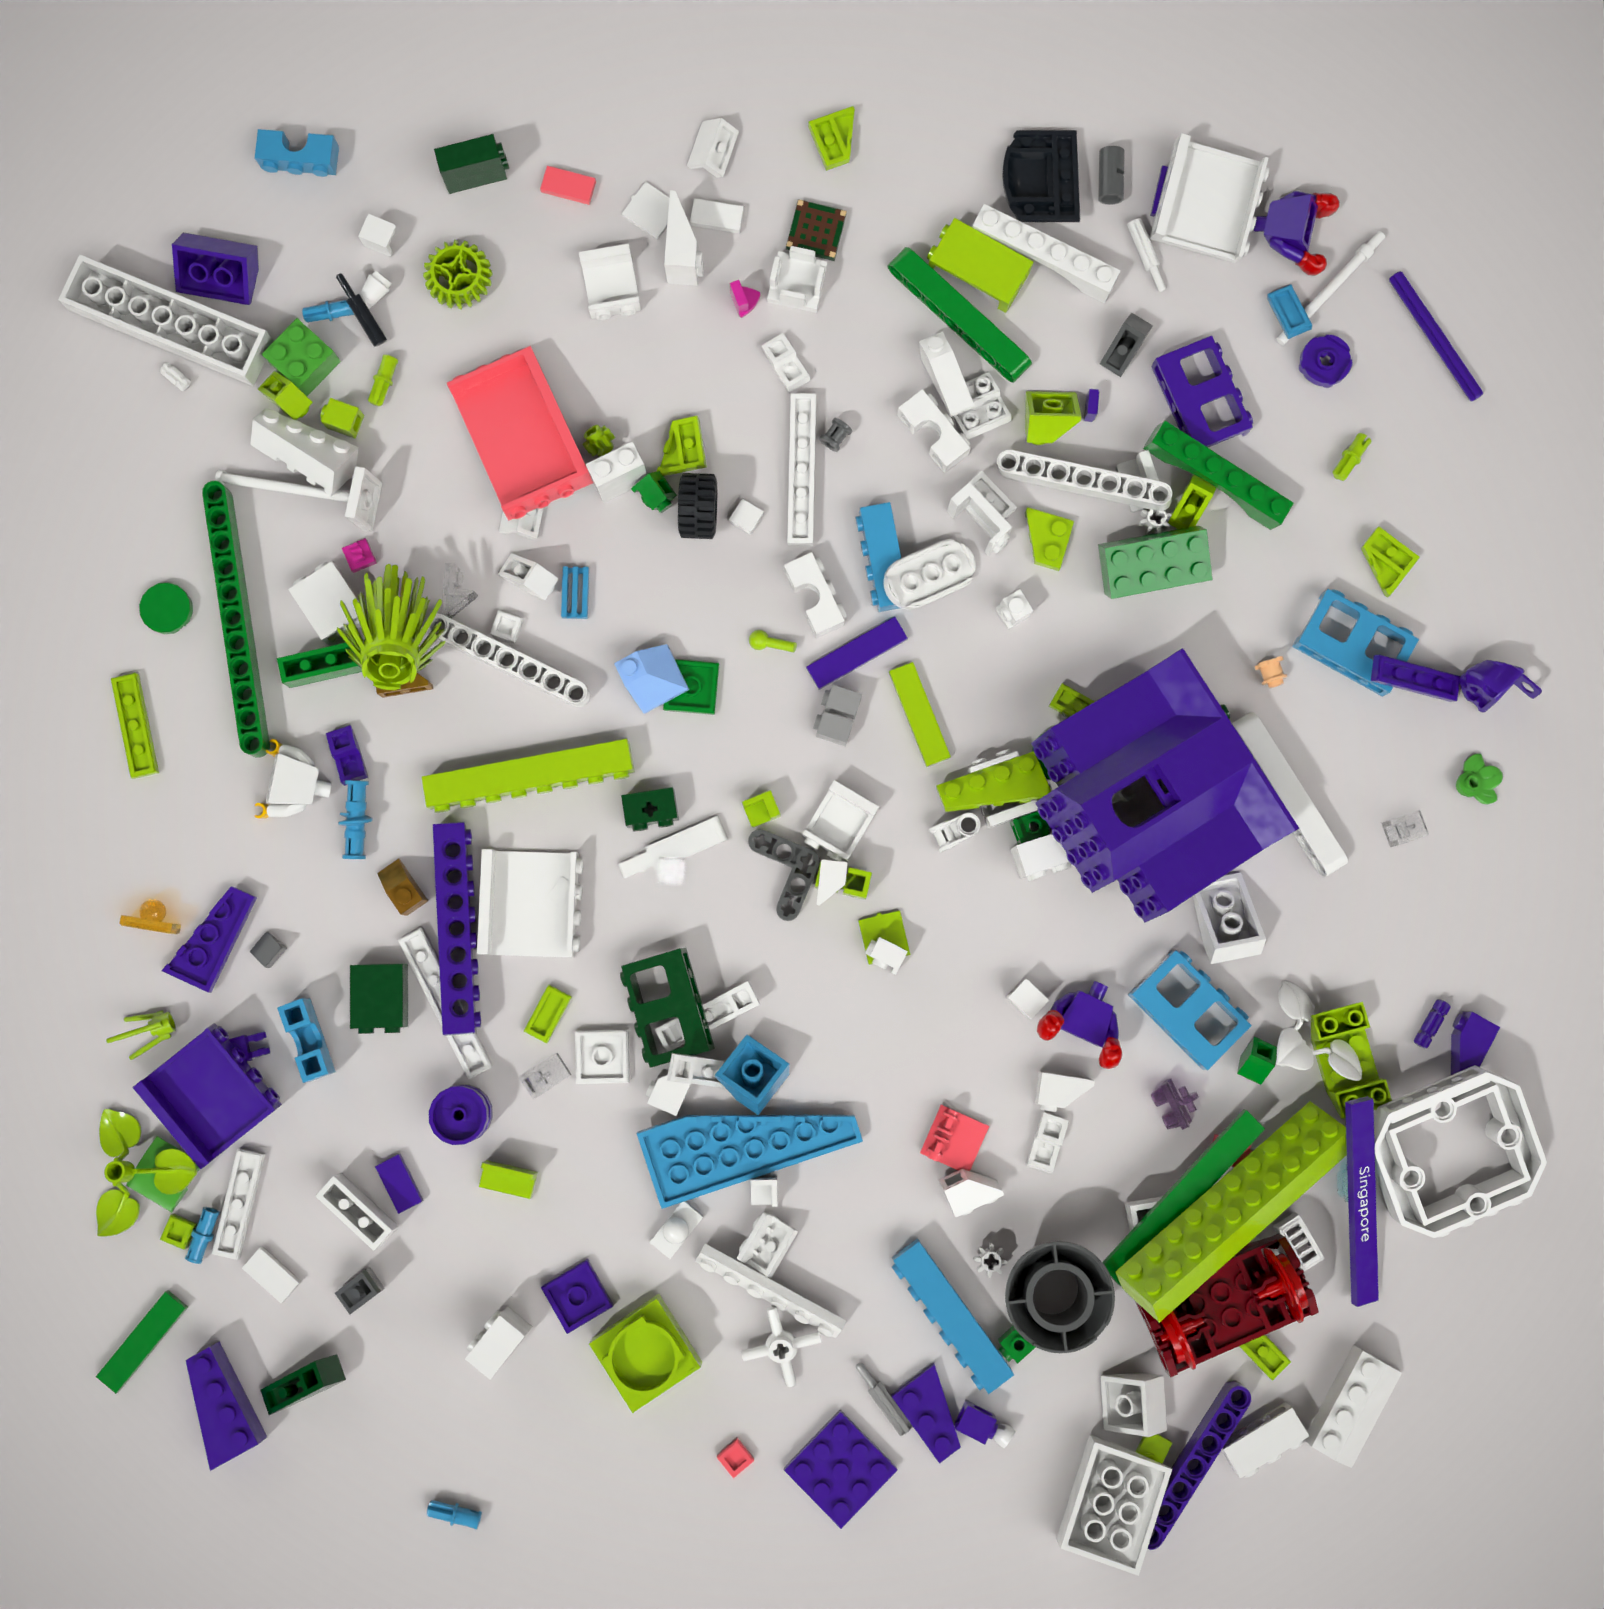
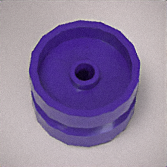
[429,1085,493,1145]

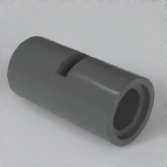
[1098,146,1124,205]

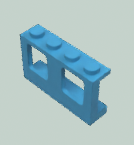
[1292,589,1419,697]
[1128,950,1252,1071]

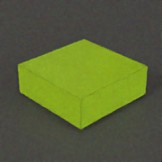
[160,1214,197,1250]

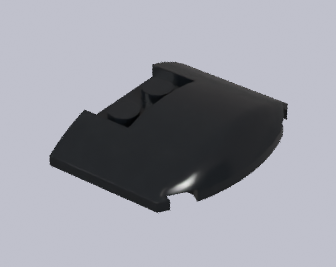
[1002,130,1080,222]

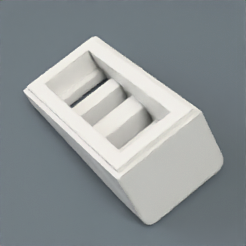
[1272,1212,1325,1272]

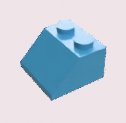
[715,1035,790,1115]

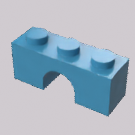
[255,129,339,177]
[277,998,336,1083]

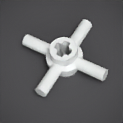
[741,1306,822,1387]

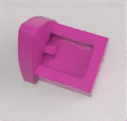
[730,280,761,318]

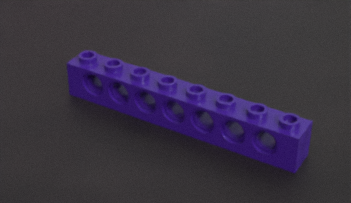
[433,822,481,1036]

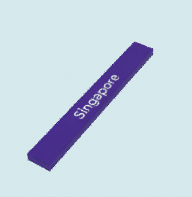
[1345,1096,1379,1307]

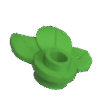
[1456,754,1503,804]

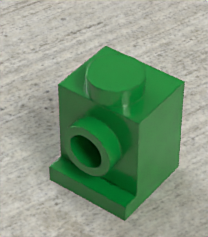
[631,471,677,513]
[1010,811,1051,845]
[998,1326,1036,1364]

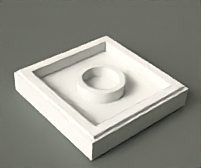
[575,1030,629,1084]

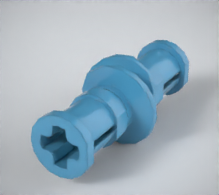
[338,780,373,859]

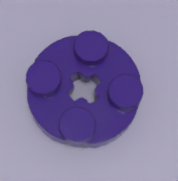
[1299,335,1352,388]

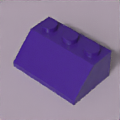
[172,232,259,305]

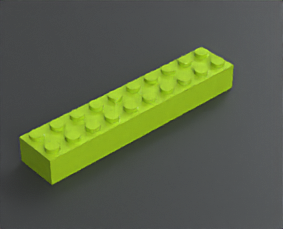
[1116,1101,1347,1323]

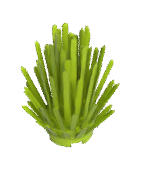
[337,564,446,690]

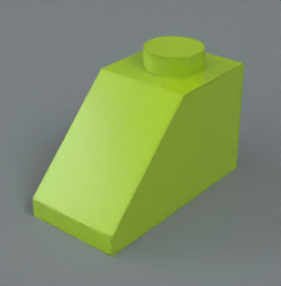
[258,370,313,420]
[1168,474,1216,529]

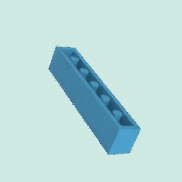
[891,1238,1014,1394]

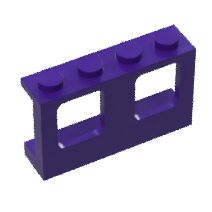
[1151,335,1253,448]

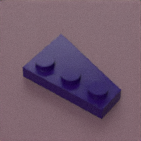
[891,1363,961,1464]

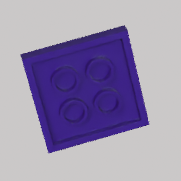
[784,1410,898,1529]

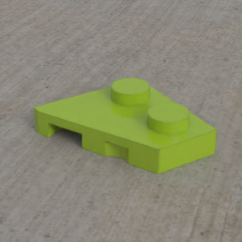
[808,106,855,171]
[657,416,707,476]
[1025,507,1074,571]
[1361,526,1420,598]

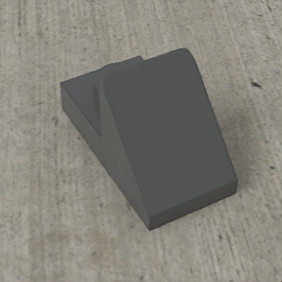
[335,1267,385,1315]

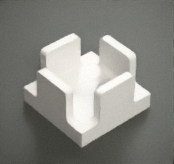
[767,246,828,313]

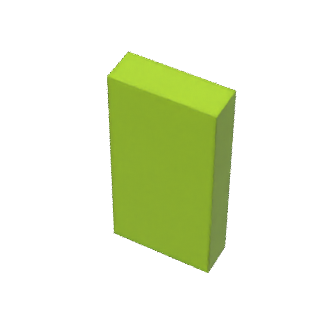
[524,985,572,1043]

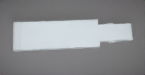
[618,816,728,879]

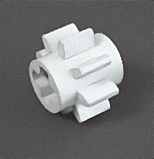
[1138,509,1172,535]
[973,1243,1007,1278]

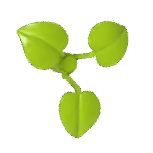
[96,1109,197,1237]

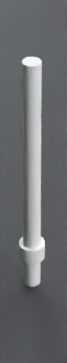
[1276,231,1385,346]

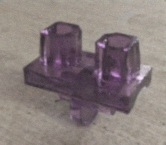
[1151,1078,1199,1130]

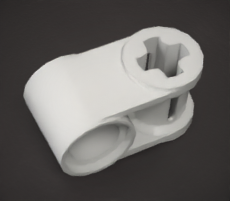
[929,813,981,853]

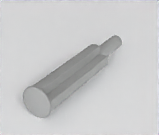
[856,1363,913,1436]

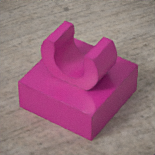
[342,538,377,573]

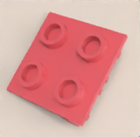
[920,1105,989,1171]

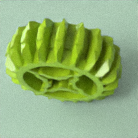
[423,239,493,310]

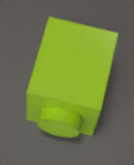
[320,398,364,439]

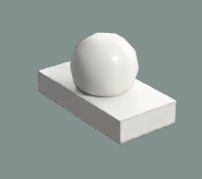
[649,1201,704,1259]

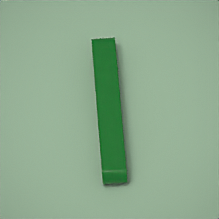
[887,247,1032,383]

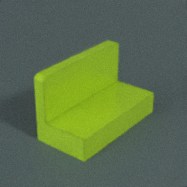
[479,1160,538,1199]

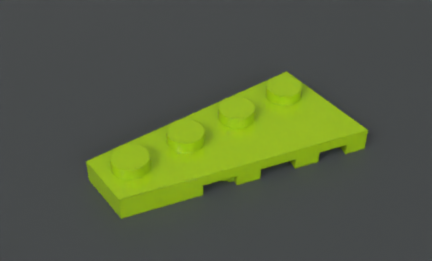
[936,751,1051,812]

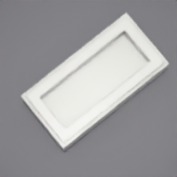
[690,198,744,234]
[242,1247,301,1303]

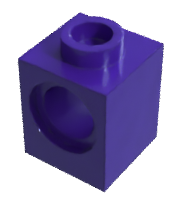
[954,1399,998,1445]

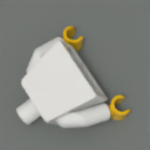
[254,739,331,819]

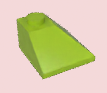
[1025,391,1081,445]

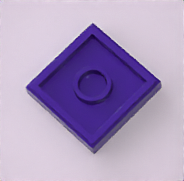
[541,1259,614,1334]

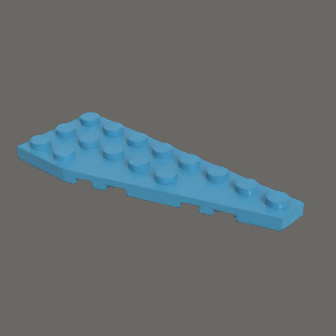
[637,1115,863,1209]

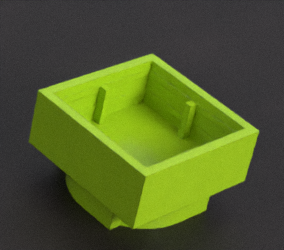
[589,1294,702,1413]

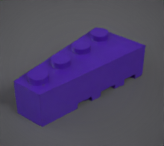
[185,1341,267,1471]

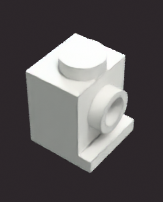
[995,589,1033,630]
[865,937,908,975]

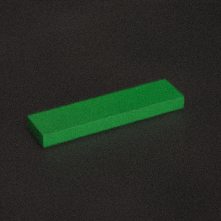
[96,1290,188,1394]

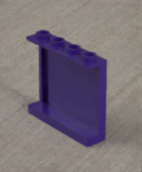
[132,1023,282,1169]

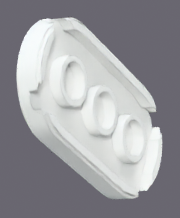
[884,539,976,610]

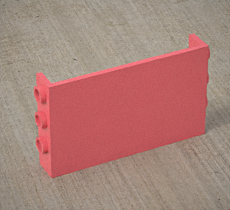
[447,346,593,521]

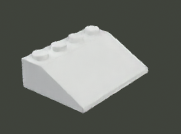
[1056,1435,1172,1576]

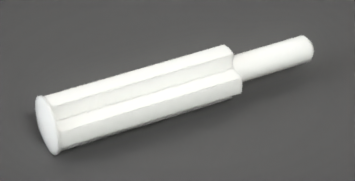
[1127,218,1166,292]

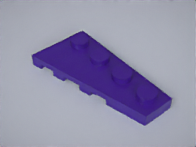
[161,886,257,993]

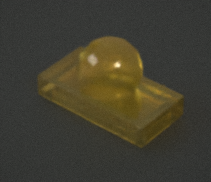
[119,899,181,934]

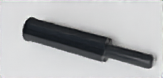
[336,273,387,347]

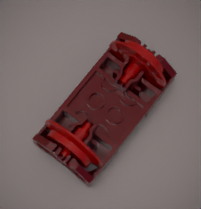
[1134,1233,1319,1378]

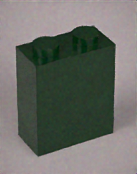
[434,134,509,194]
[350,964,408,1034]

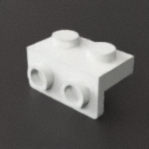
[737,1212,798,1278]

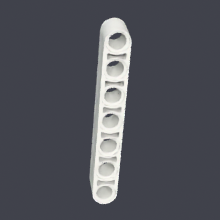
[997,450,1172,511]
[426,613,590,707]
[1232,712,1348,877]

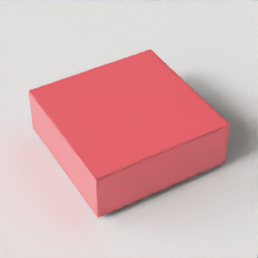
[717,1438,754,1479]

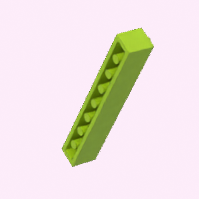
[421,739,635,813]

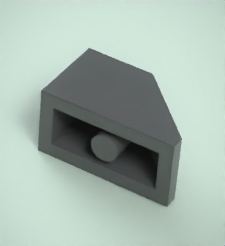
[1100,313,1153,377]

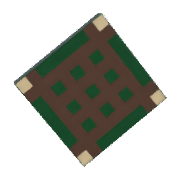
[786,199,847,261]

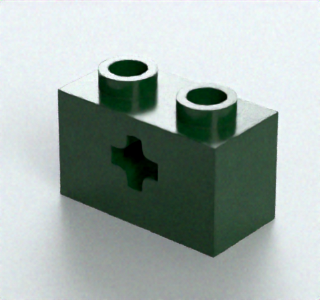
[621,787,679,832]

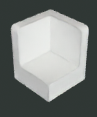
[358,214,396,257]
[1006,979,1049,1019]
[750,1177,778,1207]

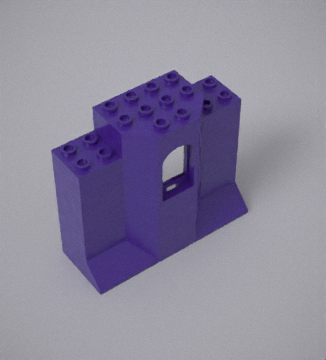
[1031,648,1299,923]

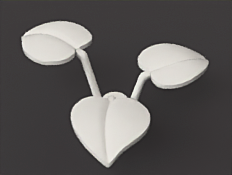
[1276,981,1362,1081]

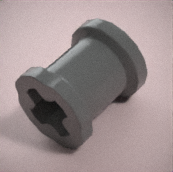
[819,418,852,452]

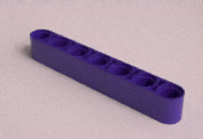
[1147,1381,1251,1550]

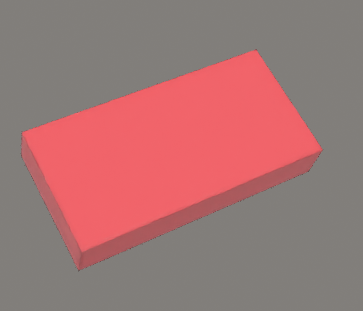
[540,166,596,205]

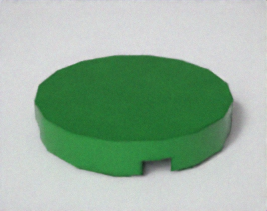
[139,583,193,634]

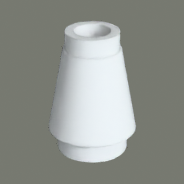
[360,271,392,309]

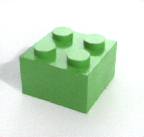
[262,318,341,396]

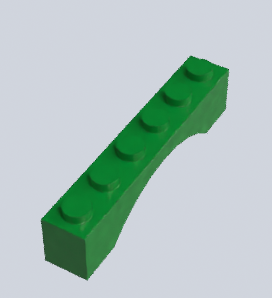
[1143,420,1294,530]

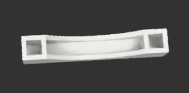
[972,204,1121,303]

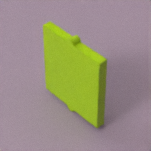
[858,911,911,965]

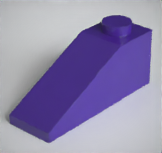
[1451,1011,1500,1075]

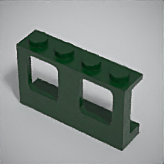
[620,948,715,1068]

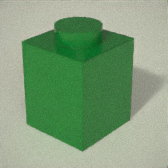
[1237,1036,1277,1085]

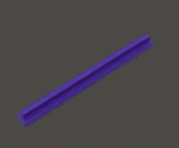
[1389,271,1483,402]

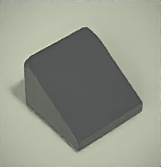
[250,931,287,968]

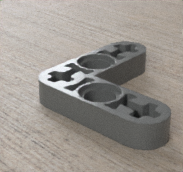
[748,829,820,921]

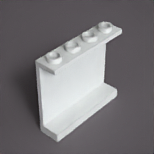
[477,849,583,958]

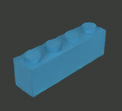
[855,502,901,612]

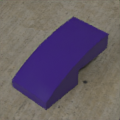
[326,725,368,786]

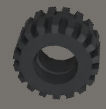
[678,473,718,539]

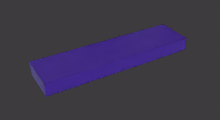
[806,617,908,690]
[1371,655,1460,702]

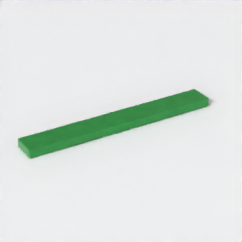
[1102,1109,1265,1286]

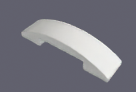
[655,981,760,1052]
[667,1053,725,1088]

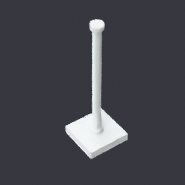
[215,466,382,532]

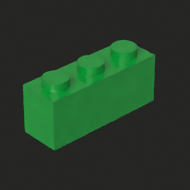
[277,643,362,688]

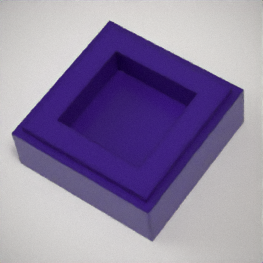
[1084,389,1100,422]

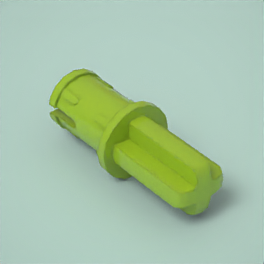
[368,355,398,406]
[1333,433,1371,481]

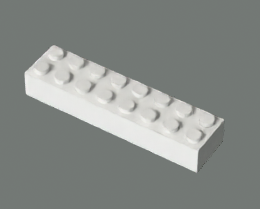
[58,254,274,386]

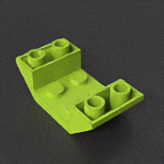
[1311,1002,1392,1119]

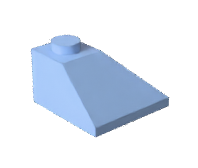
[614,644,689,714]

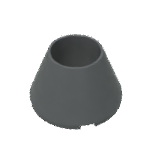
[1005,1241,1115,1354]

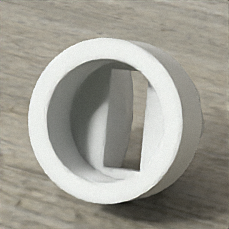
[993,1424,1016,1449]

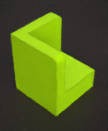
[742,790,781,828]

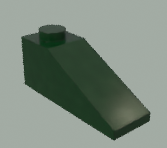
[260,1354,346,1415]

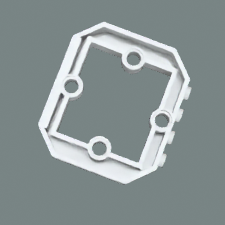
[1374,1065,1547,1238]

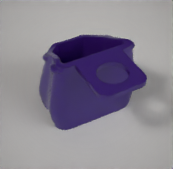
[1459,660,1542,713]

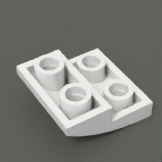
[953,372,1011,440]

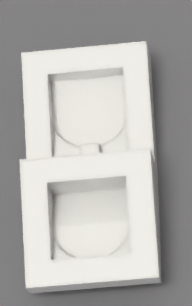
[761,333,810,393]
[1026,1112,1069,1174]

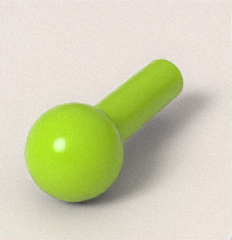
[749,630,797,653]

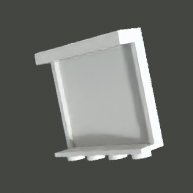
[1150,133,1269,263]

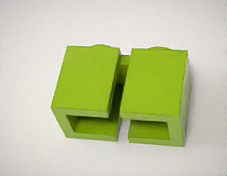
[815,862,872,900]

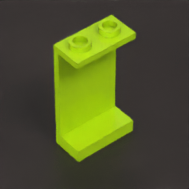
[927,218,1034,313]

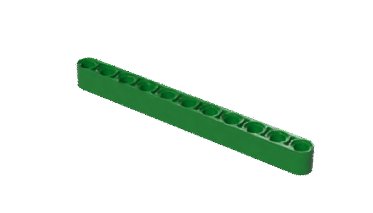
[202,481,270,758]

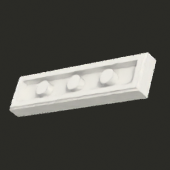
[212,1148,265,1260]

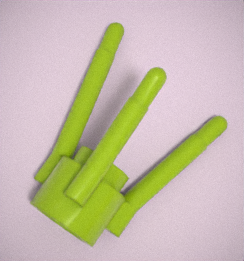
[106,1010,176,1060]

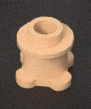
[1255,656,1287,688]

